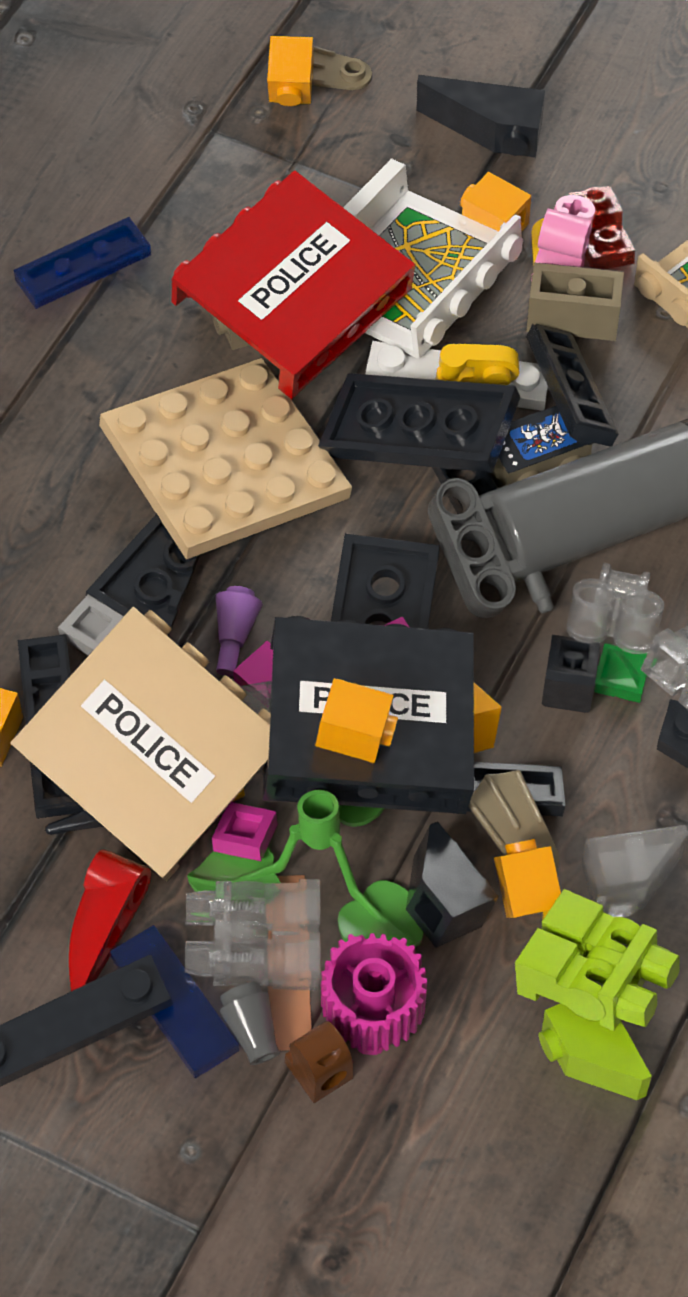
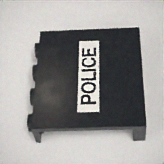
[264,616,474,814]

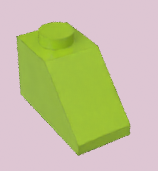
[538,1003,652,1100]

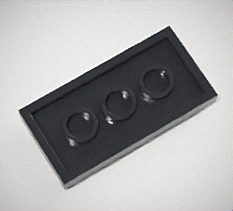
[318,373,521,473]

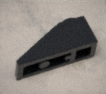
[416,75,545,158]

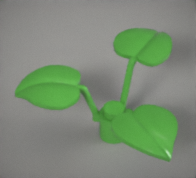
[187,790,424,947]

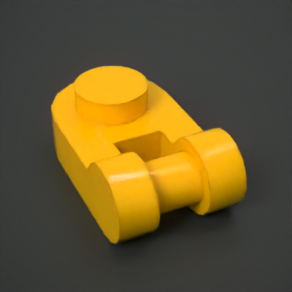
[435,344,520,385]

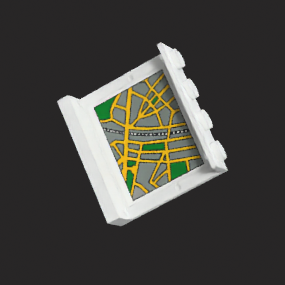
[343,159,524,359]

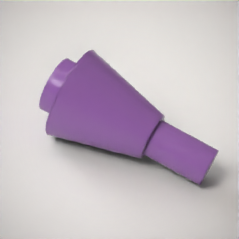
[216,586,263,676]

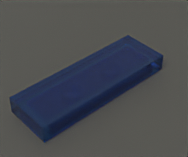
[13,217,151,309]
[110,925,239,1079]

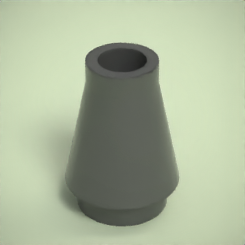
[219,982,280,1065]

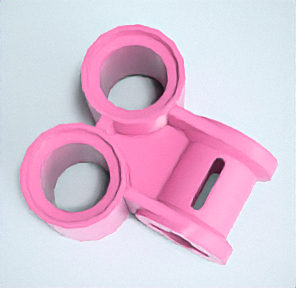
[531,195,595,282]

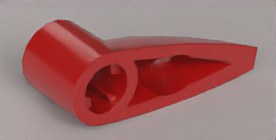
[69,849,151,991]

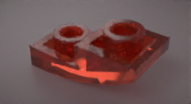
[568,186,635,269]

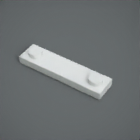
[365,341,548,411]

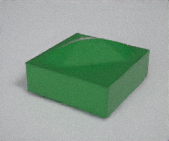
[594,643,652,703]

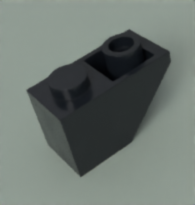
[406,821,499,948]

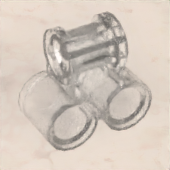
[566,562,664,654]

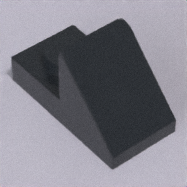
[542,634,600,713]

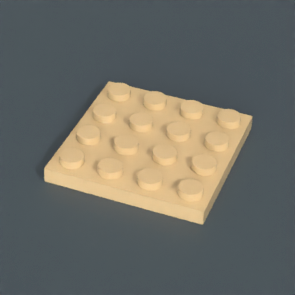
[99,358,352,560]

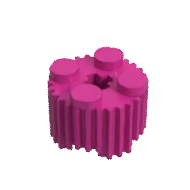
[321,933,427,1055]

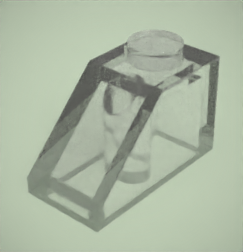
[582,825,688,917]

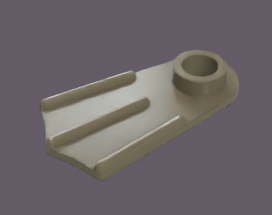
[312,46,372,90]
[469,770,559,871]

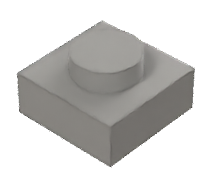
[58,594,124,656]

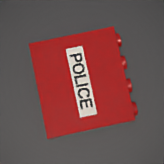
[171,170,416,400]

